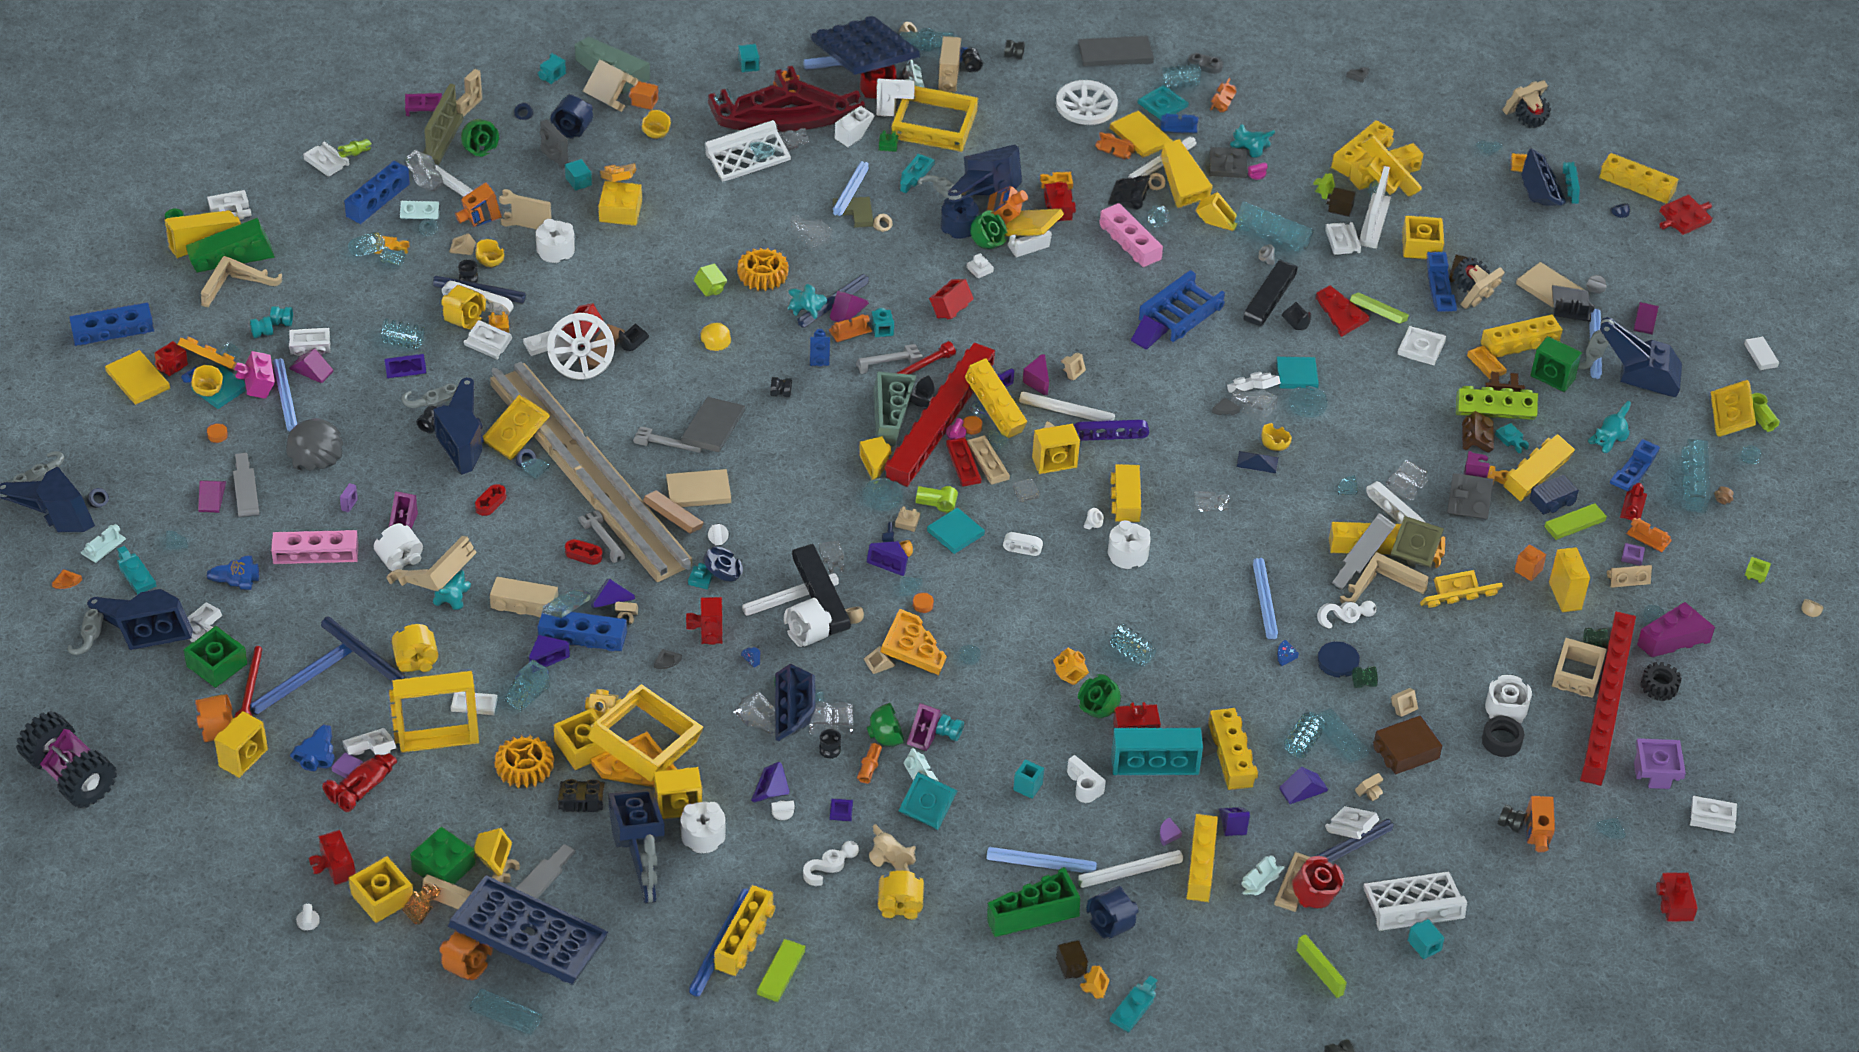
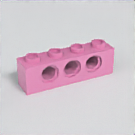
[1099,203,1163,267]
[271,530,358,564]

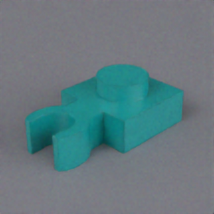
[1495,423,1529,453]

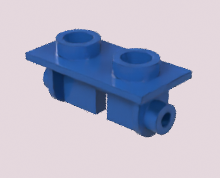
[1161,113,1198,133]
[810,329,830,366]

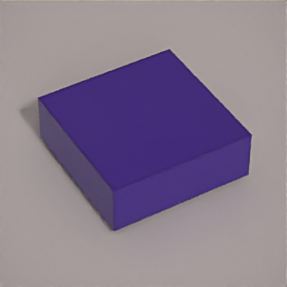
[830,799,853,821]

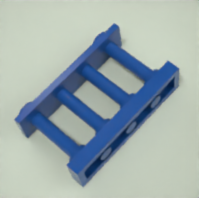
[1139,270,1225,342]

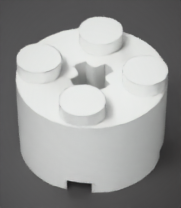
[536,219,575,263]
[1108,520,1151,569]
[374,524,423,571]
[784,598,832,647]
[1485,675,1532,723]
[681,802,725,853]

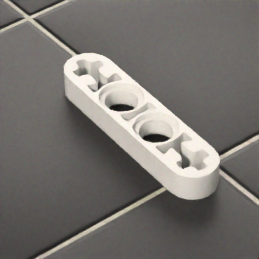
[442,281,514,315]
[1366,481,1426,524]

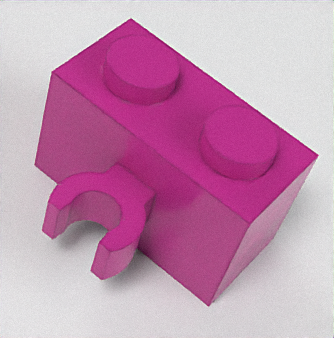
[234,351,275,398]

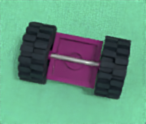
[16,711,117,808]

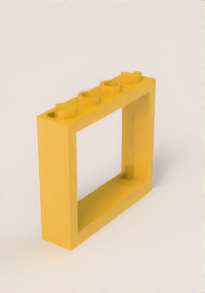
[892,86,978,152]
[389,671,479,753]
[588,684,703,782]

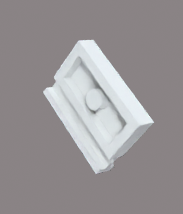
[304,142,349,177]
[1325,222,1361,255]
[464,320,512,360]
[1690,796,1737,833]
[1325,806,1379,839]

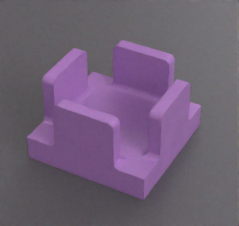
[1634,739,1686,789]

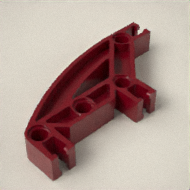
[708,65,865,132]

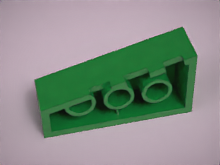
[186,218,275,273]
[987,867,1081,937]

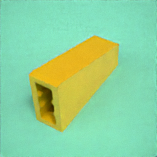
[1161,139,1213,208]
[165,210,241,258]

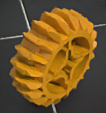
[737,247,789,291]
[494,734,554,788]

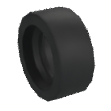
[1482,716,1525,757]

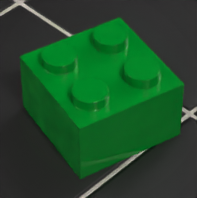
[1530,336,1582,392]
[183,626,248,688]
[410,827,476,885]

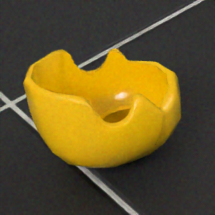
[642,110,671,139]
[475,239,504,267]
[700,323,731,351]
[191,365,223,396]
[1261,423,1292,451]

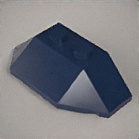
[1521,148,1566,206]
[775,663,816,741]

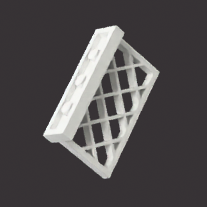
[705,120,791,182]
[1359,166,1391,249]
[1363,872,1467,931]

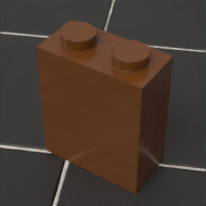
[1373,715,1443,775]

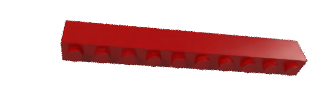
[885,342,995,487]
[1580,611,1636,786]

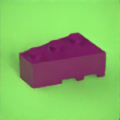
[1637,602,1715,657]

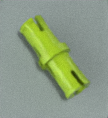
[338,139,371,158]

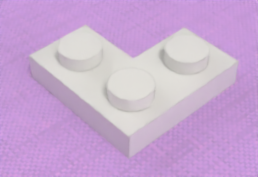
[876,79,915,116]
[523,330,573,362]
[1227,372,1280,393]
[187,602,222,642]
[343,728,396,755]

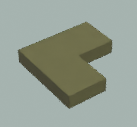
[833,197,873,227]

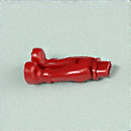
[322,753,397,812]

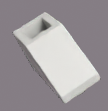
[835,106,874,147]

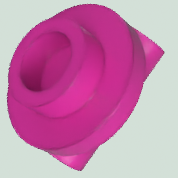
[1248,162,1268,180]
[946,418,966,439]

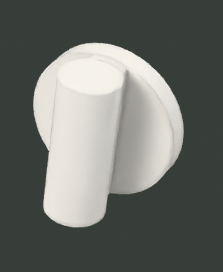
[1084,508,1104,529]
[708,524,729,545]
[771,800,794,820]
[296,904,320,930]

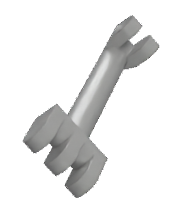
[856,344,923,374]
[633,427,702,453]
[578,510,625,563]

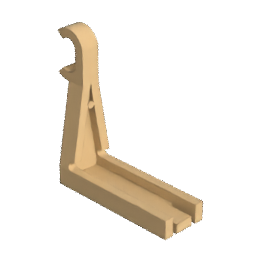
[201,256,282,307]
[387,536,477,591]
[1340,552,1429,604]
[423,859,520,909]

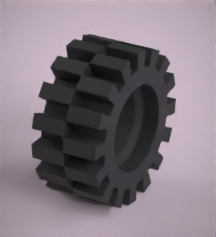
[1641,662,1682,701]

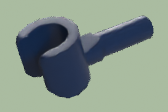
[882,522,894,542]

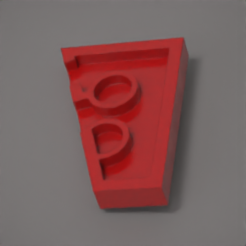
[1315,285,1370,337]

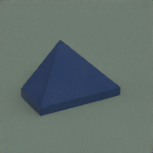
[1236,451,1279,473]

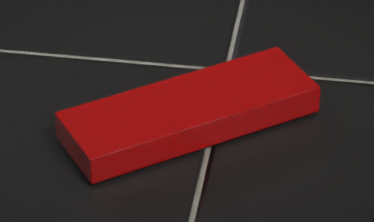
[946,437,981,487]

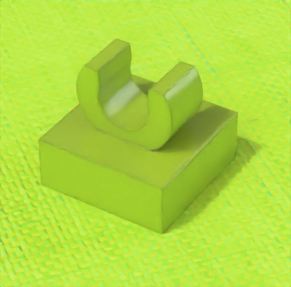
[1313,173,1335,199]
[1744,557,1771,583]

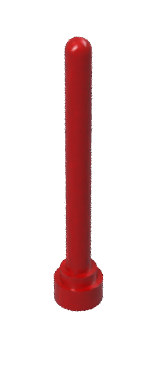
[897,341,956,375]
[234,646,262,718]

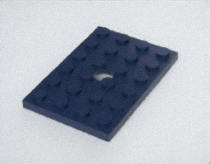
[811,16,920,75]
[448,875,608,985]

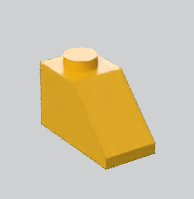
[1195,192,1240,231]
[859,436,891,482]
[474,828,512,876]

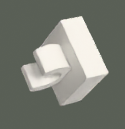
[967,253,994,279]

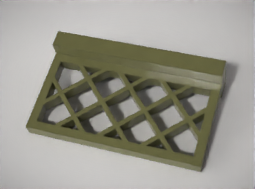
[421,83,464,165]

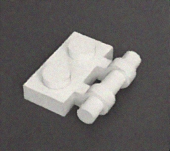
[207,190,252,220]

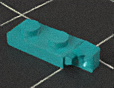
[900,153,935,193]
[1562,162,1580,204]
[117,545,157,595]
[1110,976,1158,1032]

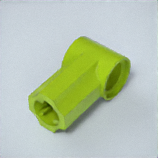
[1752,393,1780,432]
[916,486,958,513]

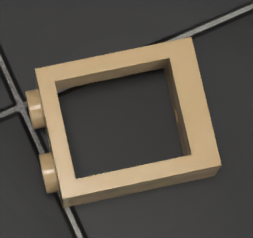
[938,36,961,92]
[1552,638,1607,698]

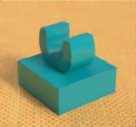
[688,563,714,590]

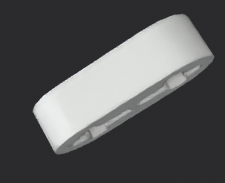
[1003,532,1043,556]

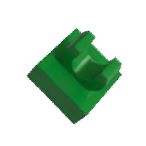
[879,130,898,152]

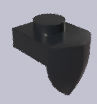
[1281,302,1311,330]
[618,323,649,351]
[909,375,935,408]

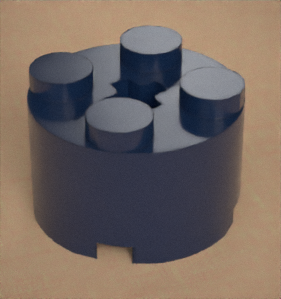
[550,94,593,139]
[941,197,979,239]
[1086,886,1139,939]

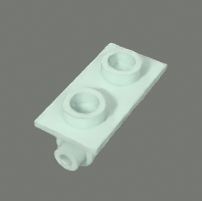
[902,60,924,87]
[400,201,440,220]
[81,524,126,563]
[904,748,939,781]
[1242,855,1285,895]

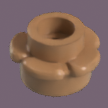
[1714,486,1734,505]

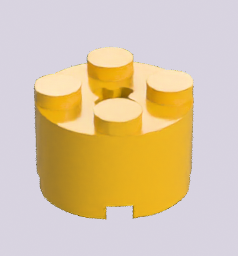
[441,285,486,329]
[391,624,438,672]
[878,871,924,919]

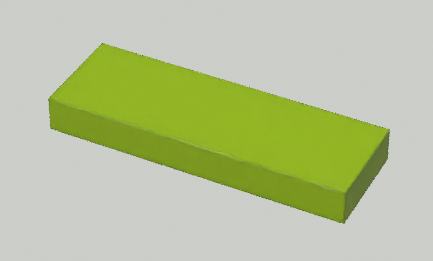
[1350,292,1409,324]
[1544,503,1607,540]
[1296,935,1346,998]
[757,939,806,1002]

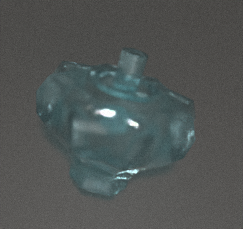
[1147,205,1169,227]

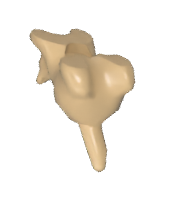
[869,824,916,871]

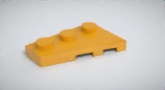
[600,163,636,182]
[177,336,237,371]

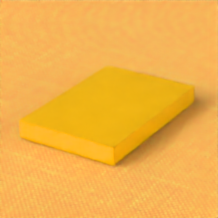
[1110,110,1172,158]
[1005,209,1064,236]
[105,350,170,405]
[1710,380,1756,437]
[483,394,550,461]

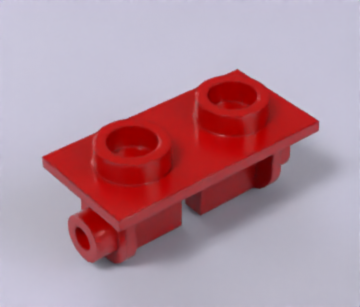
[1620,483,1647,520]

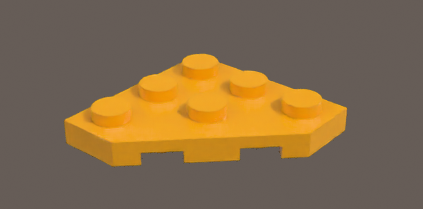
[880,609,947,675]
[591,732,677,787]

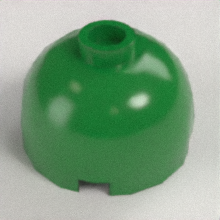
[461,119,499,157]
[970,210,1007,250]
[1078,674,1121,718]
[867,702,904,747]

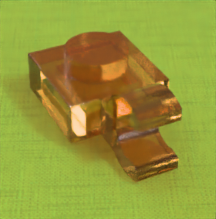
[402,884,441,925]

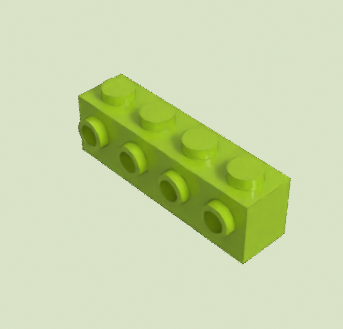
[1456,386,1538,420]

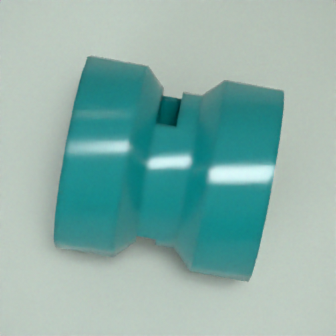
[270,306,293,326]
[250,316,273,339]
[936,714,964,741]

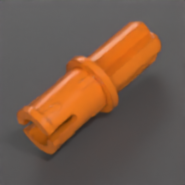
[857,743,882,784]

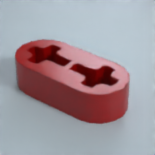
[475,484,506,516]
[565,539,603,565]

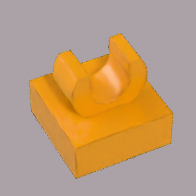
[489,311,509,333]
[1080,966,1110,998]

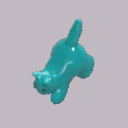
[1230,124,1275,158]
[788,284,827,319]
[1588,401,1631,453]
[433,570,471,610]

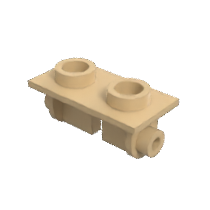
[1607,565,1652,587]

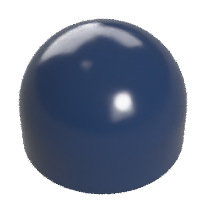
[514,103,533,120]
[1611,203,1630,218]
[515,449,537,469]
[87,488,109,508]

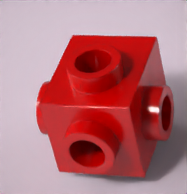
[154,341,188,377]

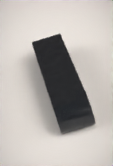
[1243,259,1298,327]
[792,544,851,635]

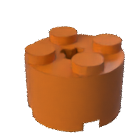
[195,694,234,743]
[440,930,493,980]

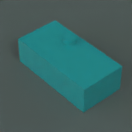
[1111,728,1203,775]

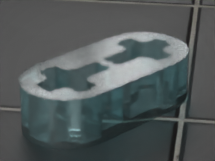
[348,232,385,257]

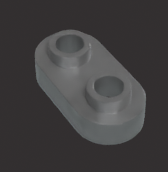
[1188,53,1223,74]

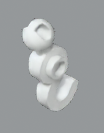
[1317,601,1376,628]
[803,841,859,886]

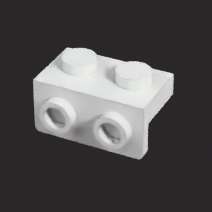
[289,328,330,356]

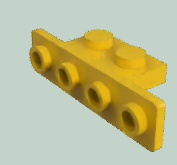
[1361,135,1422,197]
[1420,570,1503,608]

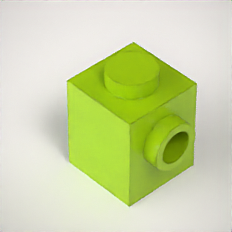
[694,264,727,297]

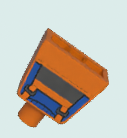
[455,182,502,227]
[986,186,1028,225]
[1525,796,1555,852]

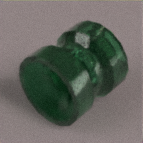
[1583,628,1608,649]
[1352,666,1378,688]

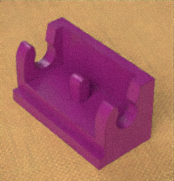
[405,93,442,117]
[1463,451,1490,478]

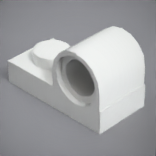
[1067,755,1106,803]

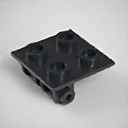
[1108,175,1150,210]
[1552,285,1595,322]
[558,779,605,812]

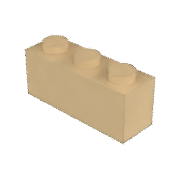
[490,577,558,618]

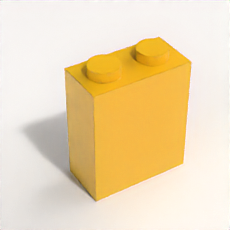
[1549,547,1590,612]

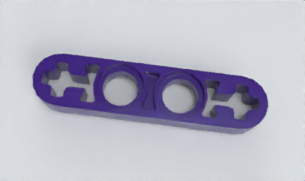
[1074,420,1149,441]

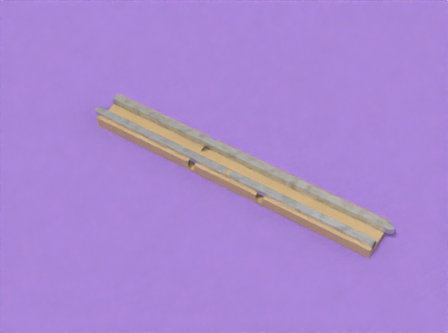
[490,362,692,582]

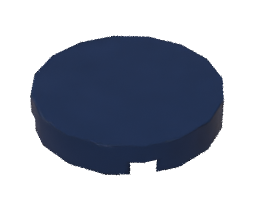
[703,547,743,582]
[1317,641,1360,678]

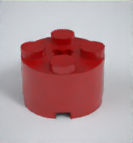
[860,65,896,99]
[1292,856,1344,908]

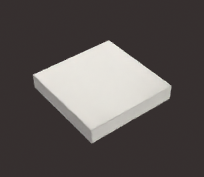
[1397,326,1446,365]

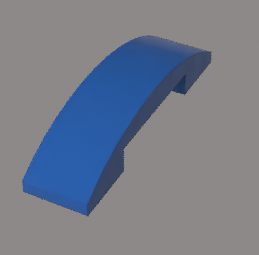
[1427,252,1457,311]
[1610,439,1660,491]

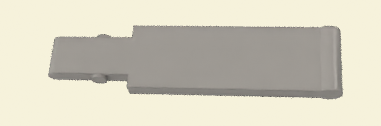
[233,453,260,517]
[1332,513,1396,590]
[515,844,576,898]

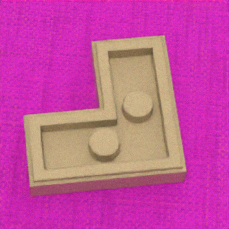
[456,69,482,117]

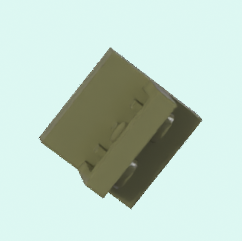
[1391,516,1444,568]

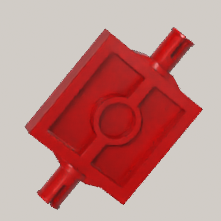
[1659,194,1712,235]

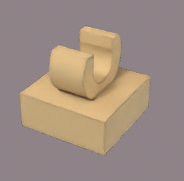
[1061,353,1086,380]
[895,506,920,532]
[615,602,639,624]
[1391,688,1418,717]
[1355,773,1383,801]

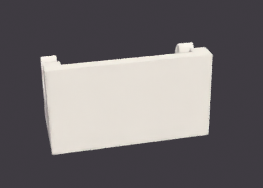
[1007,230,1052,257]

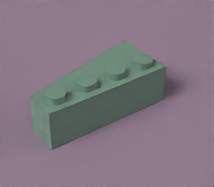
[575,37,650,95]
[874,372,916,446]

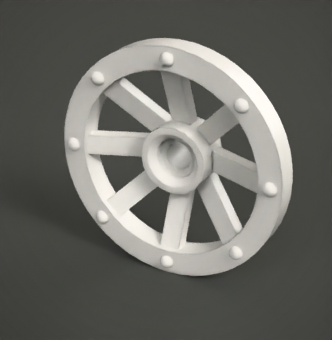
[1056,80,1118,125]
[547,313,615,380]

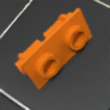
[1210,78,1236,112]
[1095,132,1134,159]
[829,314,872,342]
[1626,518,1672,553]

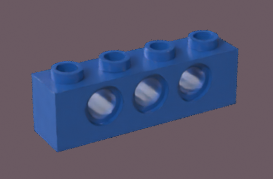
[344,161,410,224]
[69,302,154,346]
[538,608,627,651]

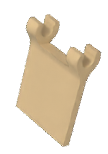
[583,60,638,112]
[499,189,551,229]

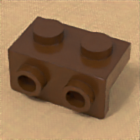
[1462,411,1494,453]

